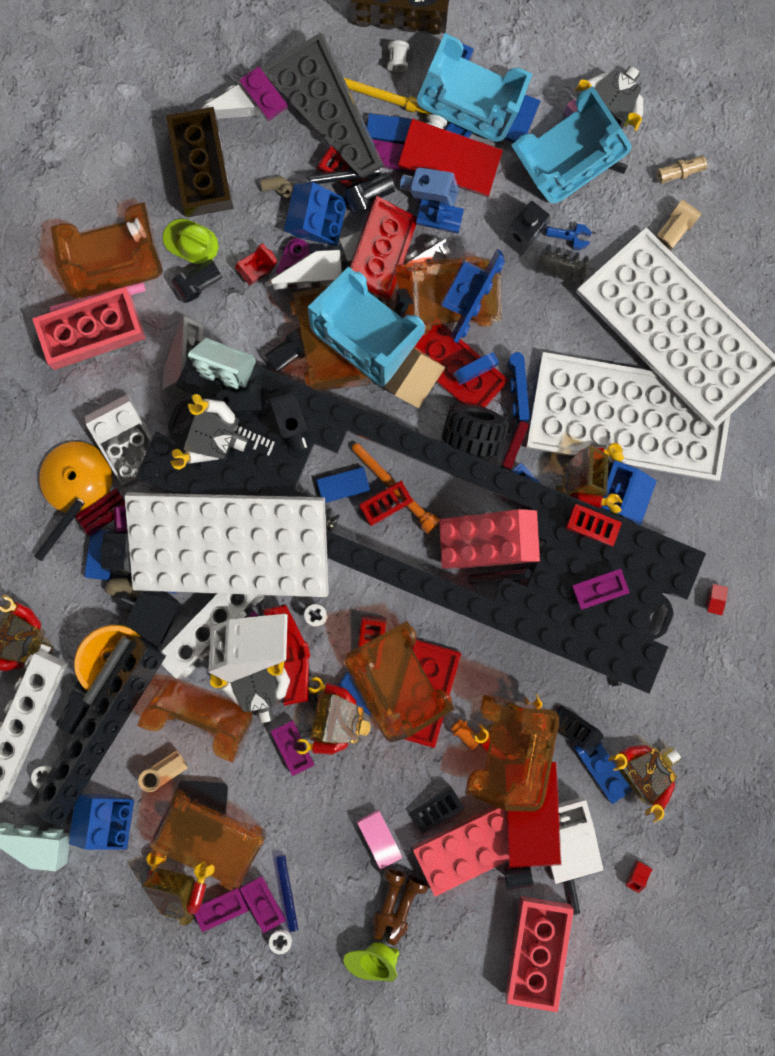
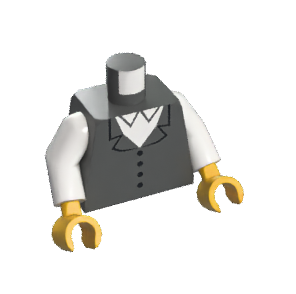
[574,66,643,131]
[170,394,249,469]
[210,661,290,723]

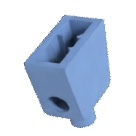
[400,168,459,206]

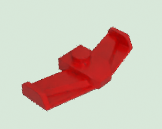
[262,604,311,706]

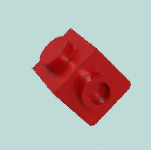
[235,243,277,286]

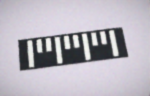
[235,425,280,459]

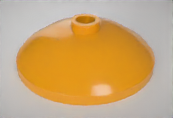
[39,442,113,514]
[74,625,142,690]

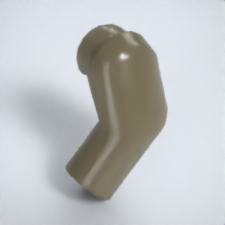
[260,176,294,198]
[105,577,143,600]

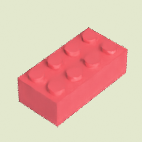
[33,287,146,370]
[439,509,540,569]
[412,803,509,897]
[505,896,574,1012]

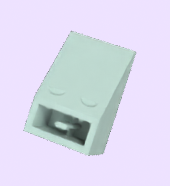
[188,338,256,390]
[0,823,70,871]

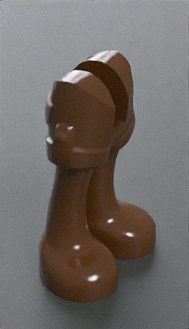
[372,869,429,946]

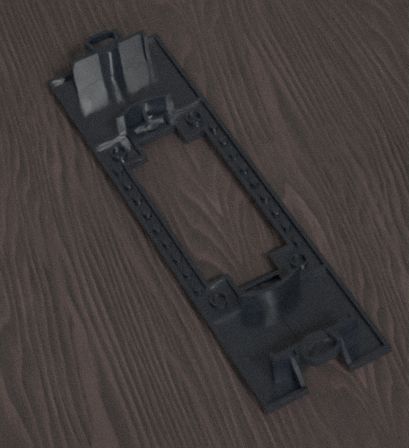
[136,340,706,694]

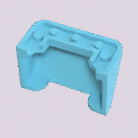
[417,33,533,141]
[511,86,632,203]
[308,267,425,386]

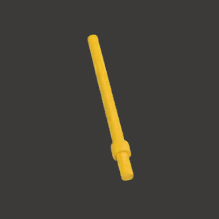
[343,77,435,115]

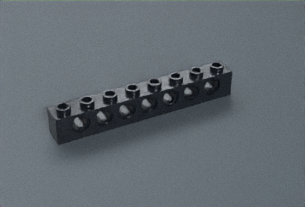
[29,635,166,826]

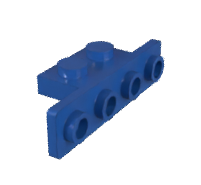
[441,249,505,343]

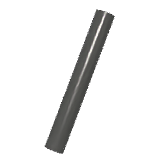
[83,635,131,704]

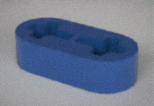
[453,352,500,385]

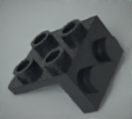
[171,780,228,841]

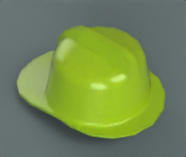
[163,219,219,265]
[343,942,399,982]

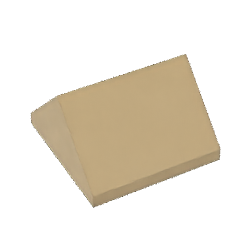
[384,347,445,408]

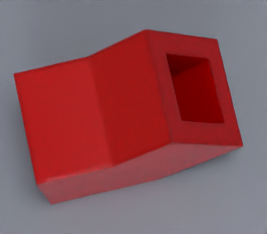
[705,584,728,616]
[625,859,653,893]

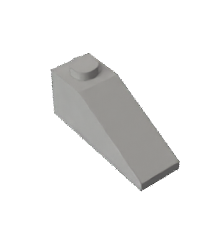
[162,316,203,398]

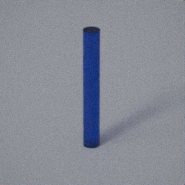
[276,855,299,932]

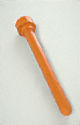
[352,443,439,534]

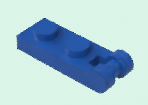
[508,352,530,424]
[573,742,633,805]

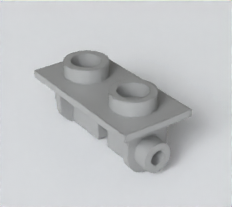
[402,237,451,278]

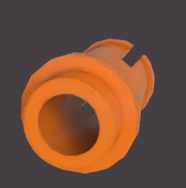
[450,719,479,750]

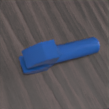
[545,223,592,250]

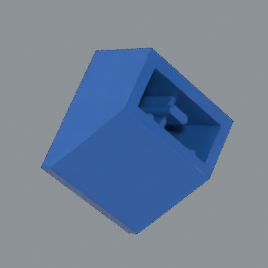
[284,182,348,246]
[600,460,657,526]
[68,794,134,850]

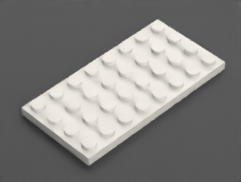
[576,228,775,430]
[526,352,731,482]
[125,493,329,597]

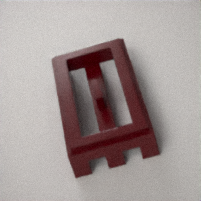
[501,421,529,471]
[75,488,125,537]

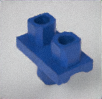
[416,200,464,234]

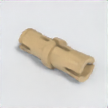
[656,155,707,184]

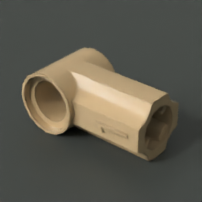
[656,199,702,250]
[138,750,189,792]

